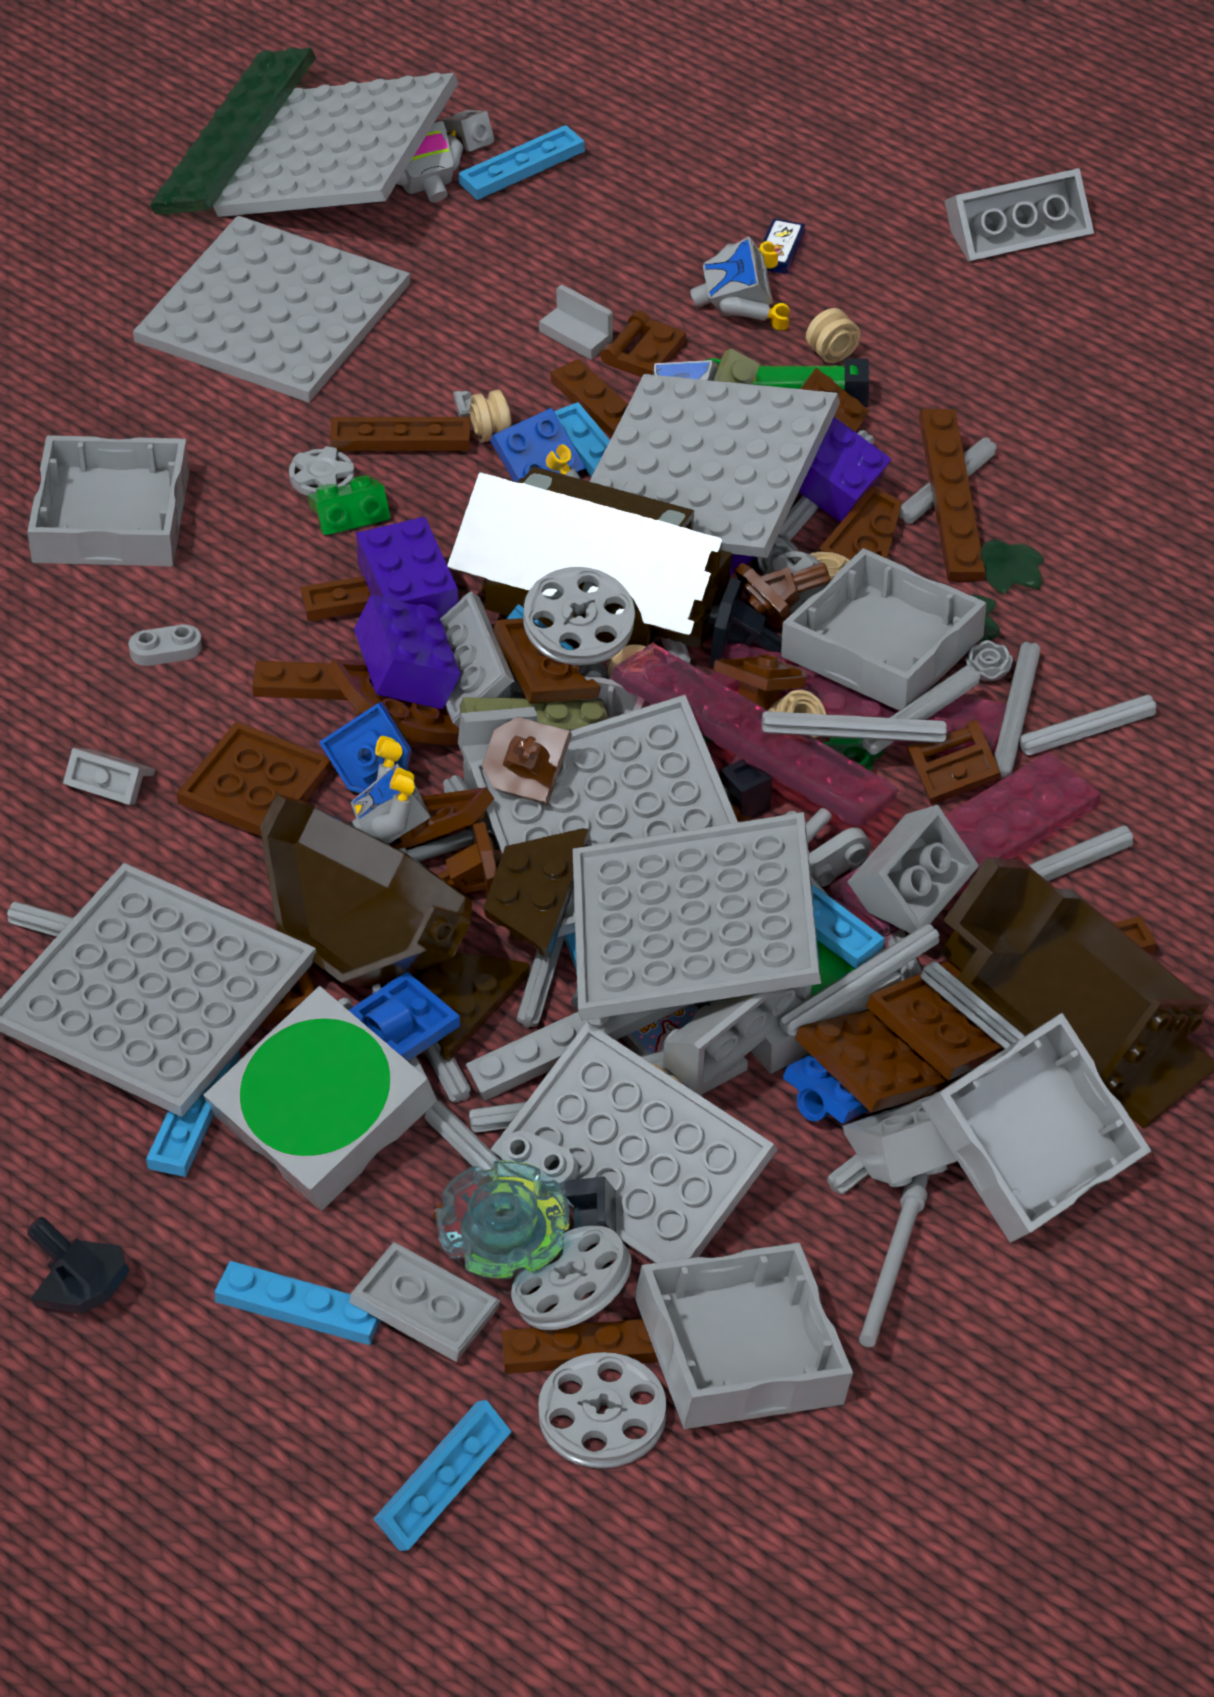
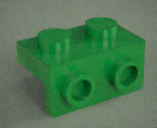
[307,475,390,535]

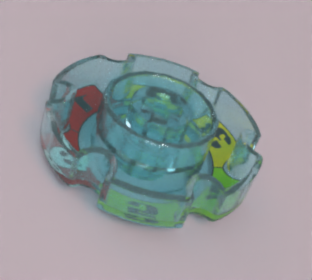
[436,1160,570,1279]

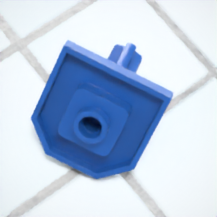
[319,702,411,793]

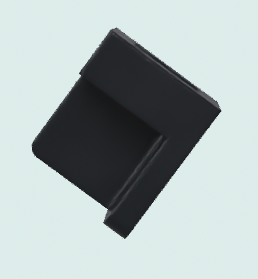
[719,755,773,818]
[565,1176,616,1232]

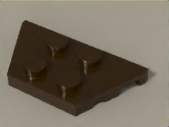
[483,828,591,958]
[418,952,530,1062]

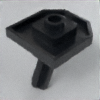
[709,578,783,668]
[27,1217,130,1314]

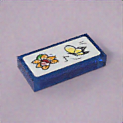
[763,218,805,274]

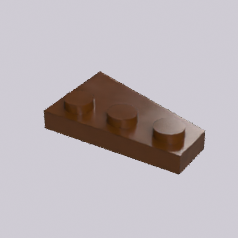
[818,485,902,560]
[493,618,601,704]
[389,787,495,849]

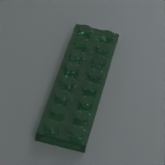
[150,47,316,215]

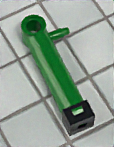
[703,358,869,407]

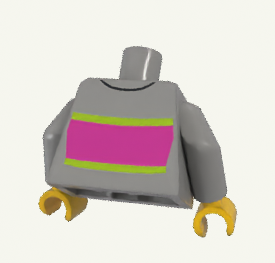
[397,121,463,202]

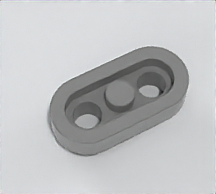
[128,624,202,666]
[809,828,871,887]
[500,1131,578,1190]

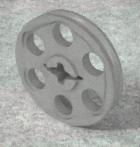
[523,566,635,666]
[511,1226,631,1330]
[538,1352,666,1468]

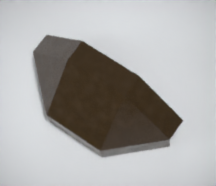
[260,793,472,989]

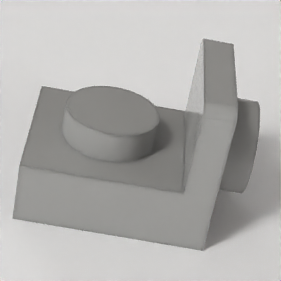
[440,110,494,151]

